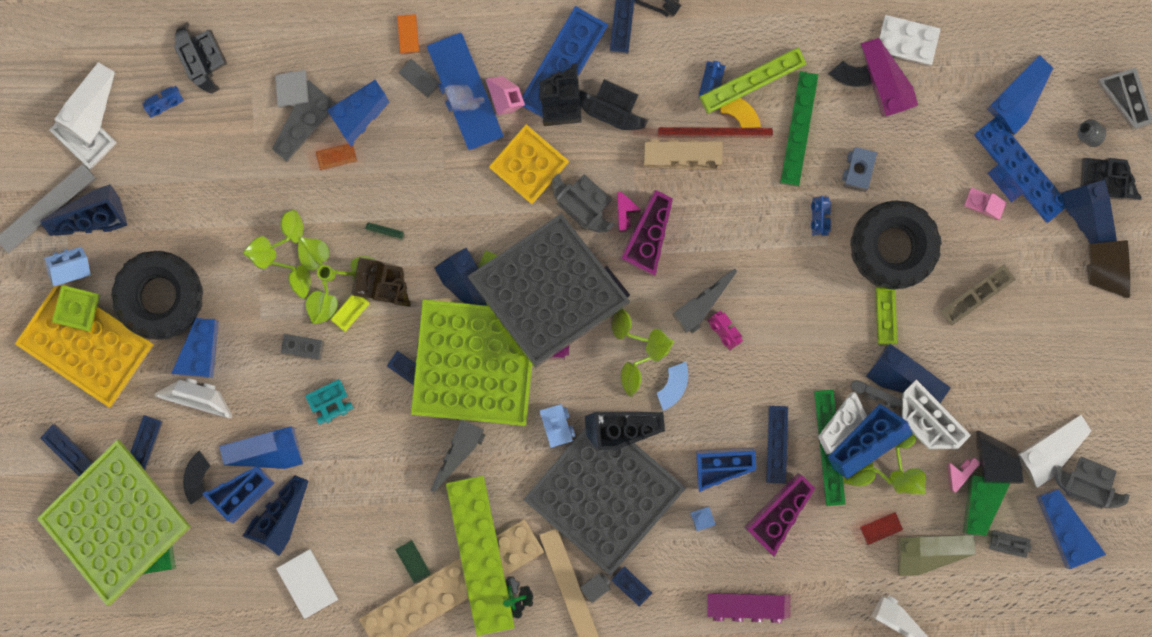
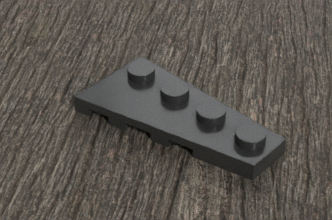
[272,80,336,162]

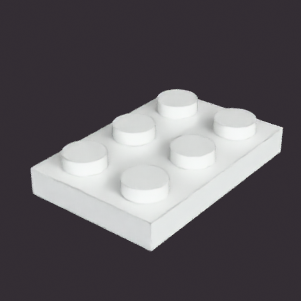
[879,15,941,66]

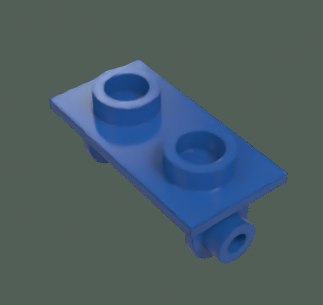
[698,61,726,98]
[142,86,184,118]
[811,196,831,236]

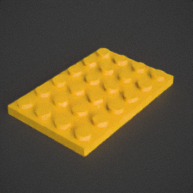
[15,284,154,408]

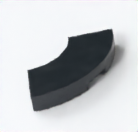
[828,61,872,87]
[183,451,211,505]

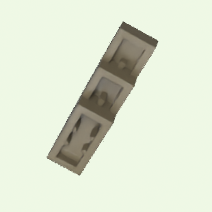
[940,264,1016,326]

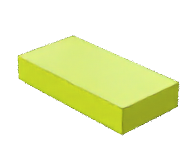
[330,295,370,332]

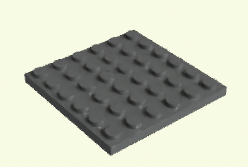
[468,213,630,368]
[523,428,686,576]

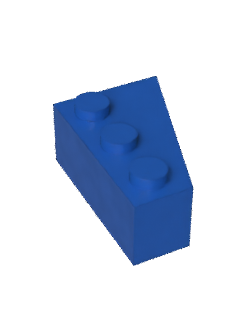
[171,318,219,378]
[696,447,756,492]

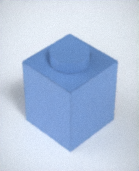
[690,506,716,531]

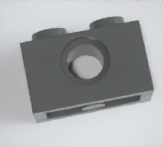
[280,334,324,360]
[580,572,611,603]

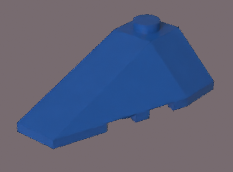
[219,426,303,469]

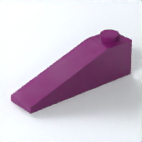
[860,38,918,117]

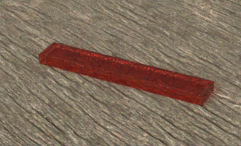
[657,127,773,138]

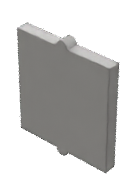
[275,70,309,108]

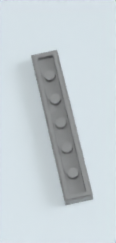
[0,164,96,253]

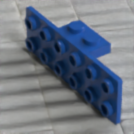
[427,32,503,151]
[974,117,1066,223]

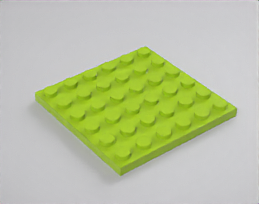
[411,299,532,426]
[37,440,191,606]

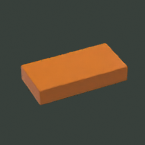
[397,14,420,54]

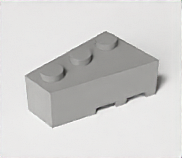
[1097,68,1152,130]

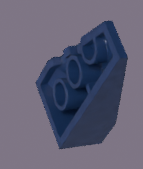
[1061,180,1117,244]
[40,184,127,236]
[434,247,488,306]
[865,343,951,403]
[242,475,309,556]

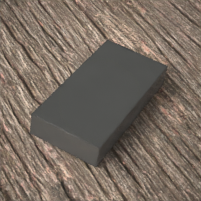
[399,59,439,98]

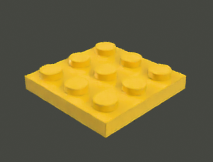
[489,124,569,205]

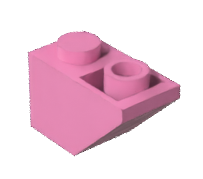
[486,76,525,115]

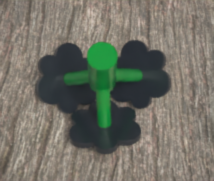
[503,576,534,619]

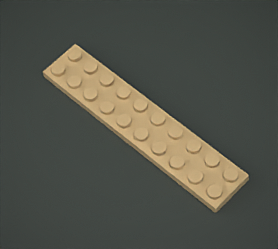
[359,519,544,637]

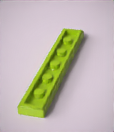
[699,47,806,114]

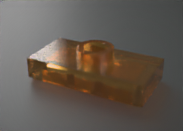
[316,143,358,171]

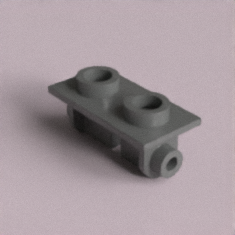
[989,530,1031,558]

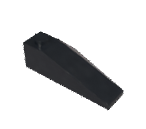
[585,412,665,451]

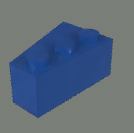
[327,79,389,147]
[202,466,275,524]

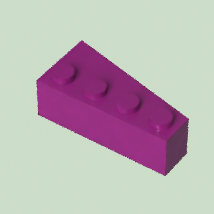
[619,190,673,276]
[744,473,815,557]
[707,593,791,623]

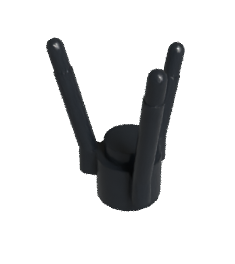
[635,0,682,17]

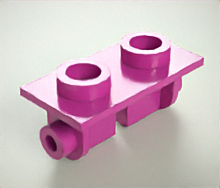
[707,310,743,351]

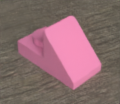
[964,188,1006,220]
[947,458,980,493]

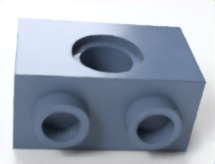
[842,147,877,192]

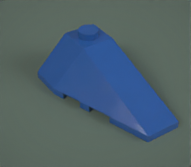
[987,55,1053,135]

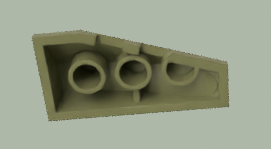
[897,535,975,576]

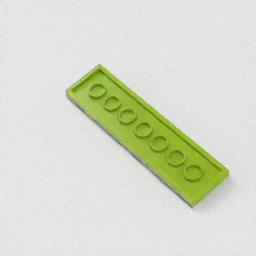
[446,476,515,636]

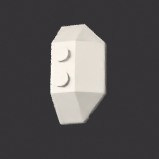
[155,378,232,419]
[902,380,971,450]

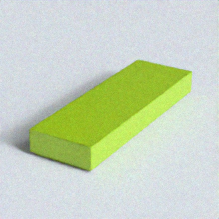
[875,287,898,345]

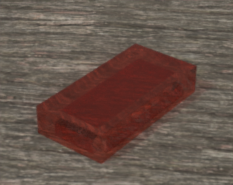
[860,512,903,545]

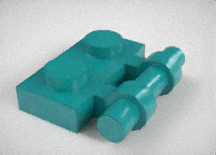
[305,379,354,425]

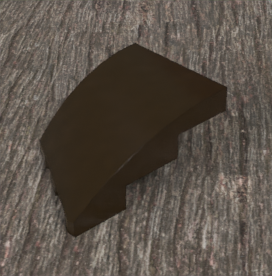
[1087,240,1130,298]
[351,257,411,307]

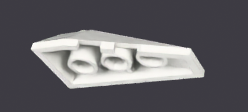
[54,62,115,145]
[1018,415,1091,488]
[871,595,928,637]

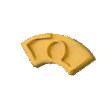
[720,98,761,130]

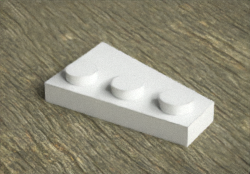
[818,392,867,454]

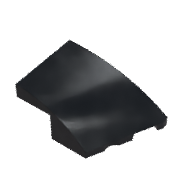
[539,63,582,126]
[1080,158,1142,200]
[976,430,1023,484]

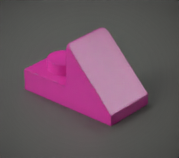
[617,192,641,232]

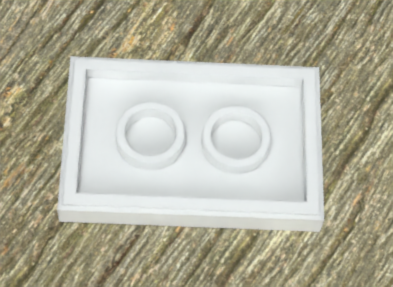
[49,123,117,170]
[276,549,339,619]

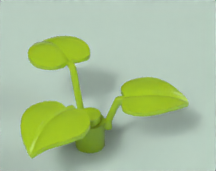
[243,209,311,299]
[298,237,376,324]
[612,308,674,397]
[843,434,926,495]

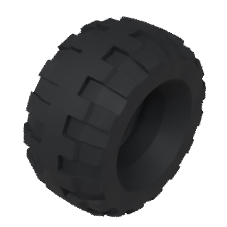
[850,200,942,290]
[111,250,203,340]

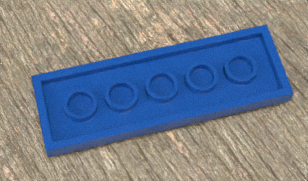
[522,6,608,119]

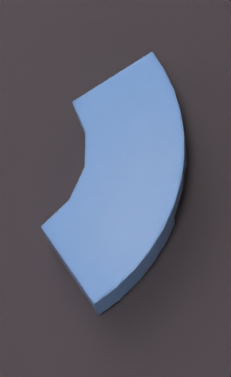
[656,362,688,411]

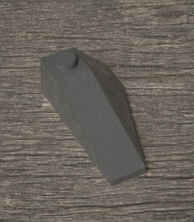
[673,269,737,333]

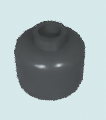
[1077,119,1106,147]

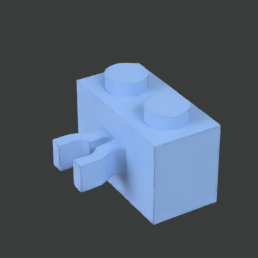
[44,247,91,286]
[540,404,575,448]

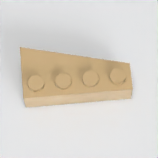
[644,139,723,170]

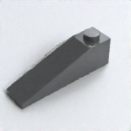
[430,419,486,492]

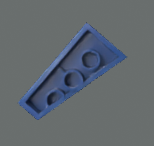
[828,404,913,479]
[1036,490,1106,569]

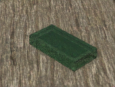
[365,222,405,241]
[395,540,431,583]

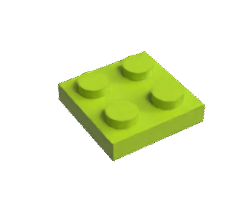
[52,285,100,332]

